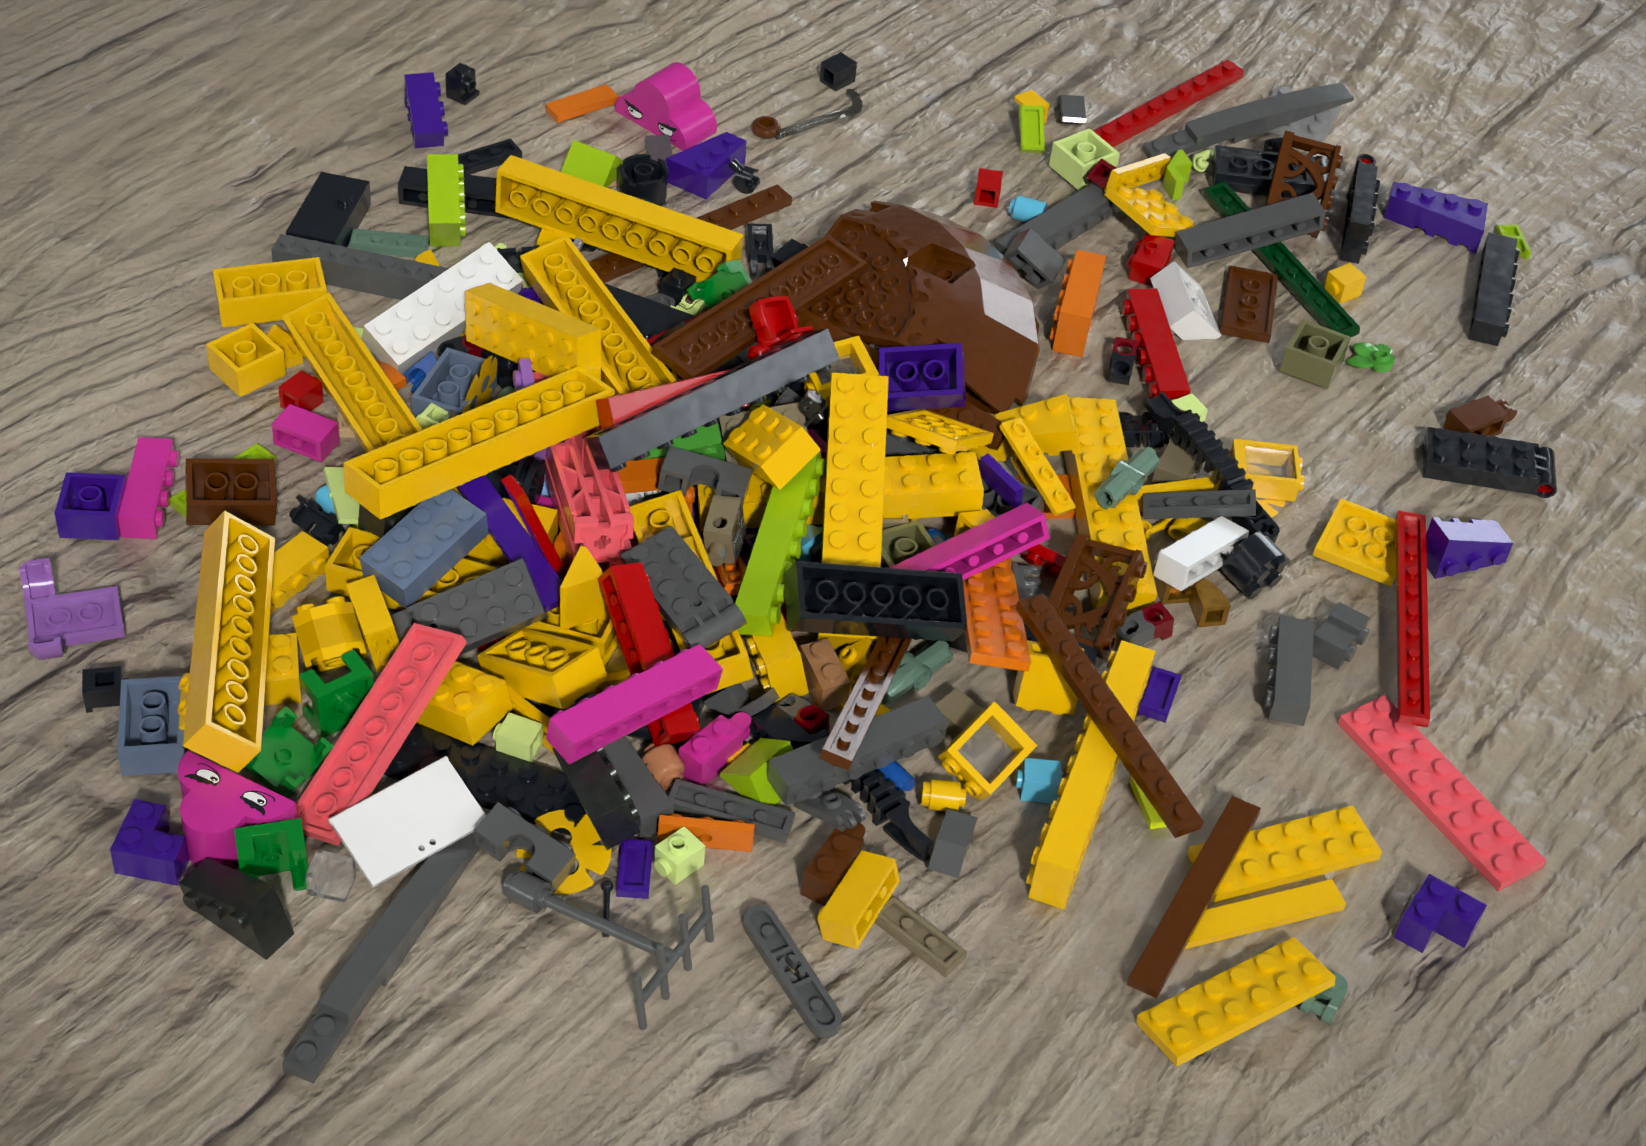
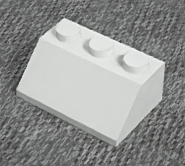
[1150,261,1221,340]

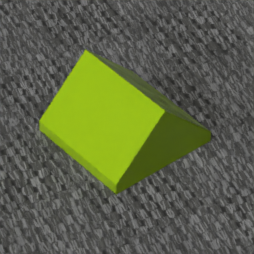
[561,140,624,188]
[719,738,793,806]

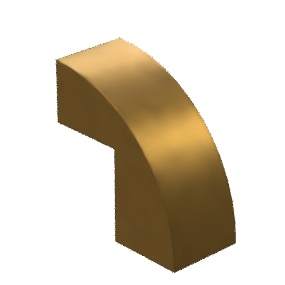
[1156,578,1231,627]

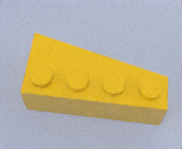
[968,394,1083,462]

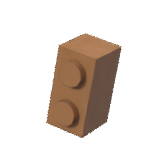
[800,638,851,711]

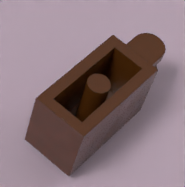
[1443,395,1517,436]
[801,822,865,906]

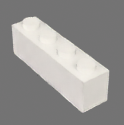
[1153,516,1249,591]

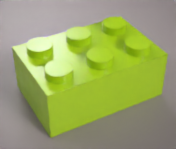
[427,154,466,247]

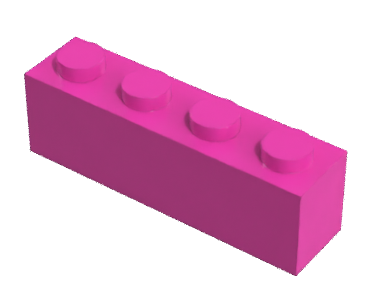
[118,437,179,539]

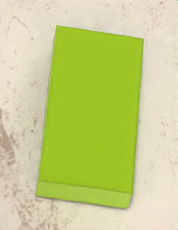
[1019,105,1045,153]

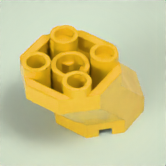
[292,596,367,672]

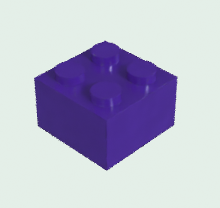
[55,472,126,541]

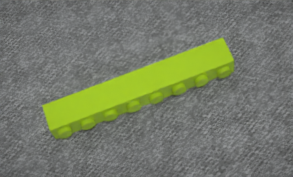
[735,447,826,636]

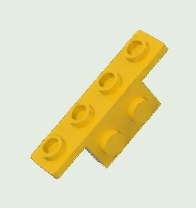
[999,418,1076,516]

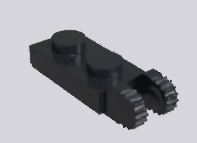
[747,223,774,276]

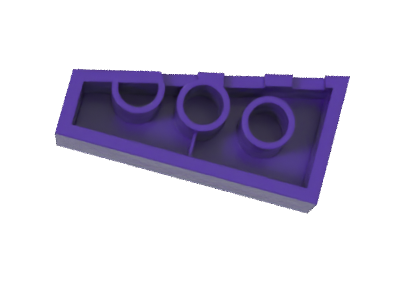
[1384,181,1488,254]

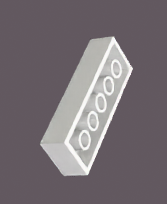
[362,242,523,375]

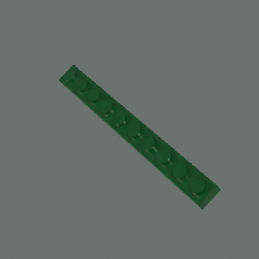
[1204,181,1360,337]

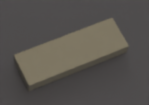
[874,896,967,978]

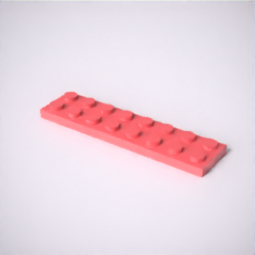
[296,623,467,846]
[1338,695,1546,891]

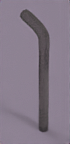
[775,89,863,140]

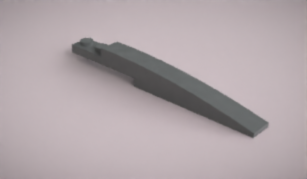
[1143,83,1354,160]
[282,834,480,1084]

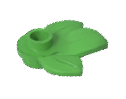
[1346,342,1395,373]

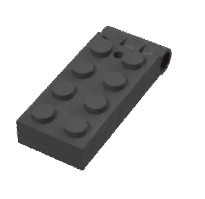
[621,525,747,649]
[391,558,549,655]

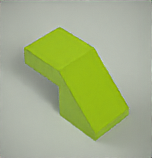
[1162,149,1192,201]

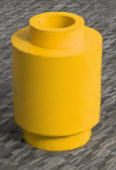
[921,779,966,812]

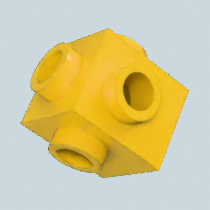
[839,637,875,685]

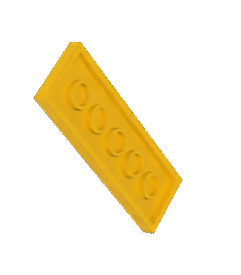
[1187,805,1382,903]
[1137,937,1336,1067]

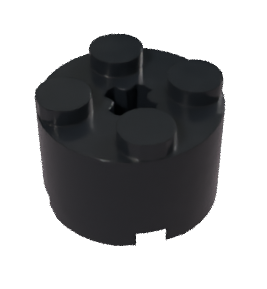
[618,154,668,206]
[1222,532,1290,599]

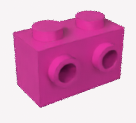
[272,404,340,463]

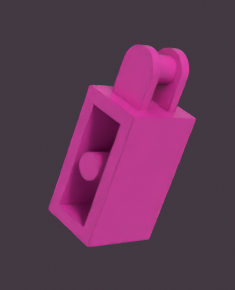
[679,712,751,786]

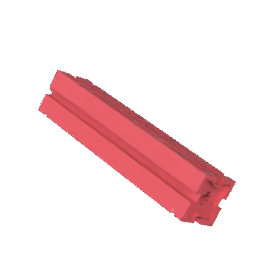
[533,372,634,568]

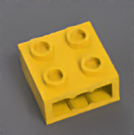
[1013,640,1084,715]

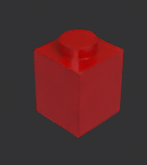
[974,168,1003,208]
[278,370,323,412]

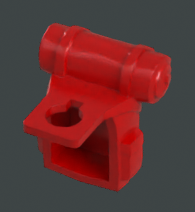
[748,296,813,361]

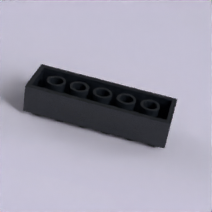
[783,561,967,641]

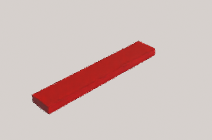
[501,474,567,581]

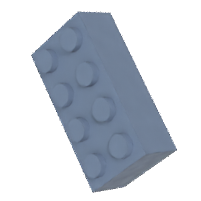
[360,489,489,609]

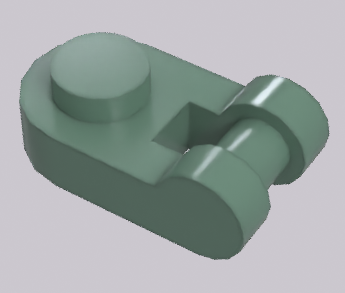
[1299,971,1348,1025]

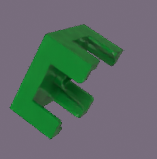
[686,259,752,309]
[299,649,374,738]
[244,706,334,799]
[234,818,310,891]

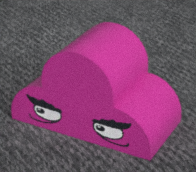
[615,62,717,151]
[177,751,298,869]

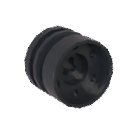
[485,455,546,505]

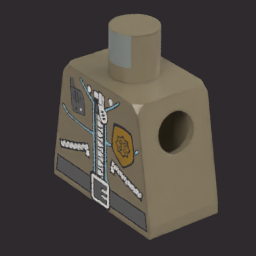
[703,495,746,566]

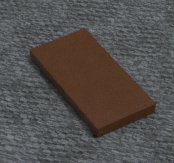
[1220,265,1278,343]

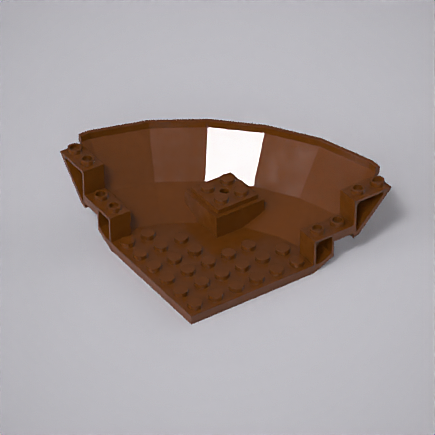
[806,200,1040,414]

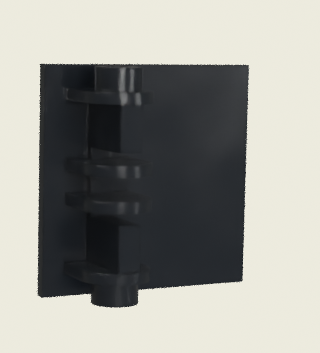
[1118,412,1170,448]

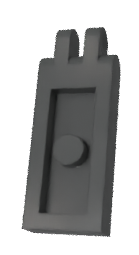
[793,789,866,829]

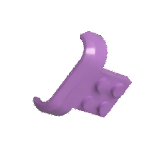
[19,558,125,660]

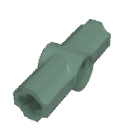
[1095,447,1160,509]
[882,640,953,705]

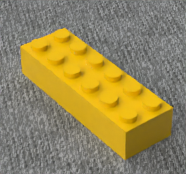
[465,283,601,380]

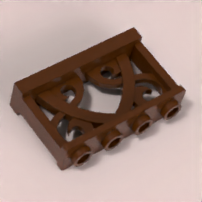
[1265,130,1343,238]
[1048,534,1147,660]

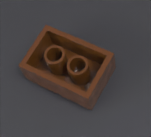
[185,458,277,526]

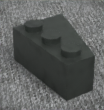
[179,858,294,960]

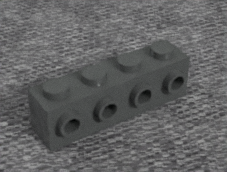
[1264,615,1314,726]

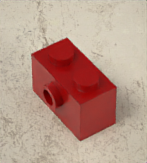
[1127,232,1175,287]

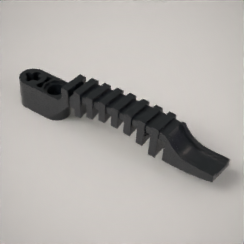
[1143,392,1280,543]
[749,704,932,862]

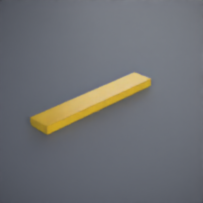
[1184,879,1346,950]

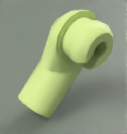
[1192,148,1214,172]

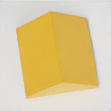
[560,546,604,630]

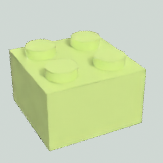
[1049,128,1120,191]

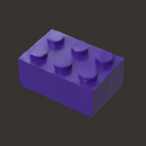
[879,343,966,411]

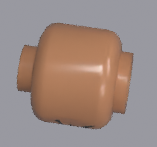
[641,743,685,790]

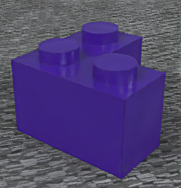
[110,799,189,886]
[1394,874,1487,953]

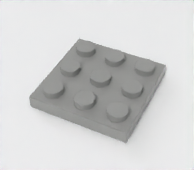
[1268,85,1342,142]

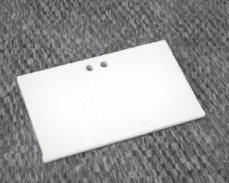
[328,756,486,888]

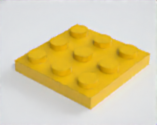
[1104,186,1194,237]
[886,409,994,454]
[1312,498,1396,587]

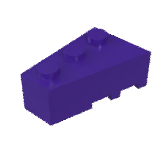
[404,72,448,148]
[666,132,747,199]
[1426,517,1513,579]

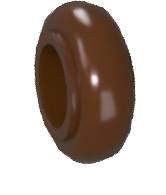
[752,116,781,139]

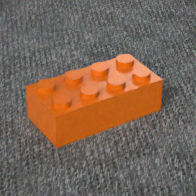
[1050,249,1106,357]

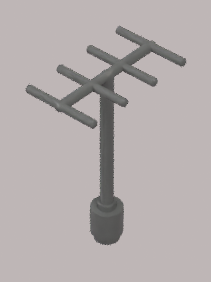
[502,871,714,1030]

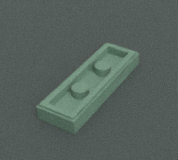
[349,229,430,258]

